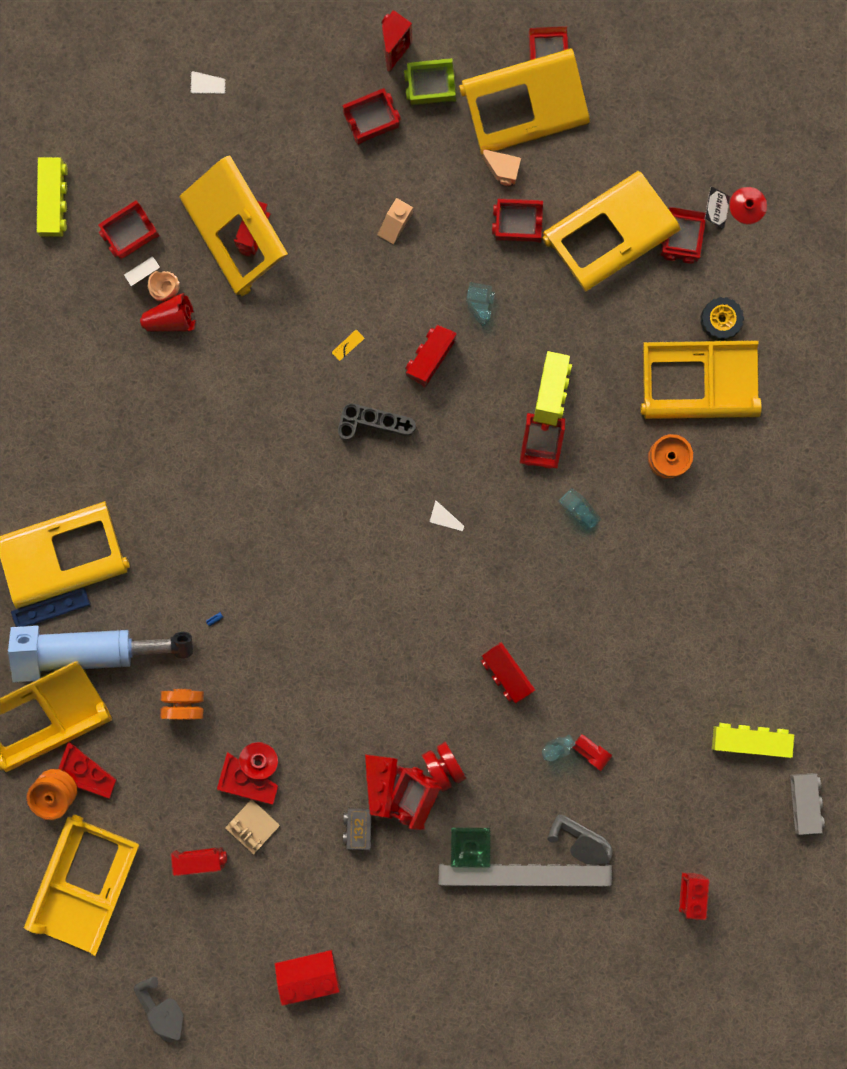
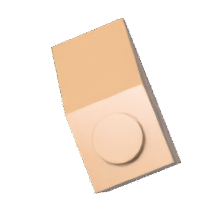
[483,150,521,186]
[378,198,413,245]

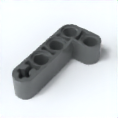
[338,403,416,441]

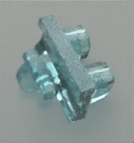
[542,735,575,762]

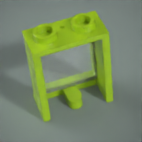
[404,58,456,105]

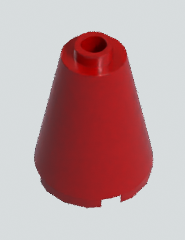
[140,293,196,332]

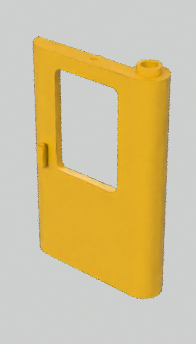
[459,48,590,155]
[179,156,288,296]
[542,171,681,292]
[641,341,761,419]
[0,501,130,609]
[0,661,112,772]
[24,814,139,956]

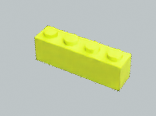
[37,157,67,236]
[533,351,572,426]
[712,723,794,758]

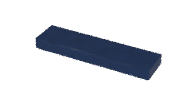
[11,587,91,627]

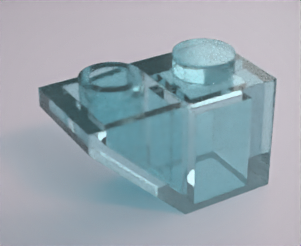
[466,282,495,326]
[558,488,601,532]

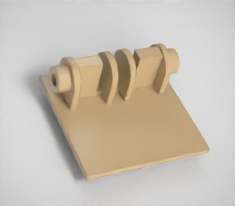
[226,799,280,854]

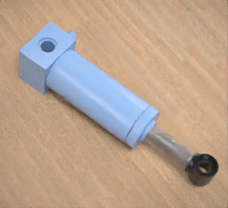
[8,626,193,682]

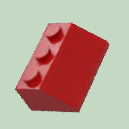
[381,10,412,72]
[405,325,457,387]
[480,642,535,703]
[275,950,340,1006]

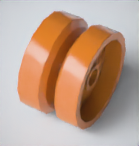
[648,434,693,479]
[160,689,204,719]
[27,769,77,820]

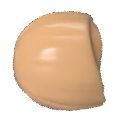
[148,271,179,302]

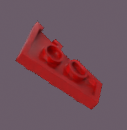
[58,742,117,798]
[217,752,278,805]
[365,754,398,818]

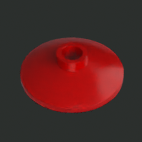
[729,187,767,224]
[239,742,278,780]

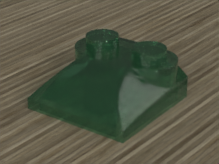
[451,827,490,868]

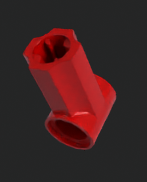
[572,734,612,771]

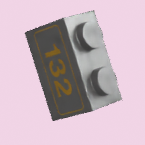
[343,808,371,850]

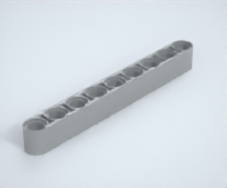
[439,864,612,886]

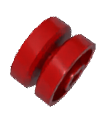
[422,741,467,792]

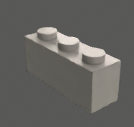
[790,773,825,835]

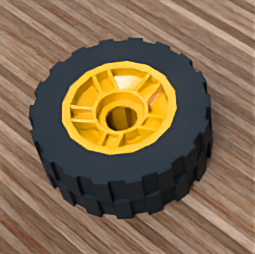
[700,297,744,341]

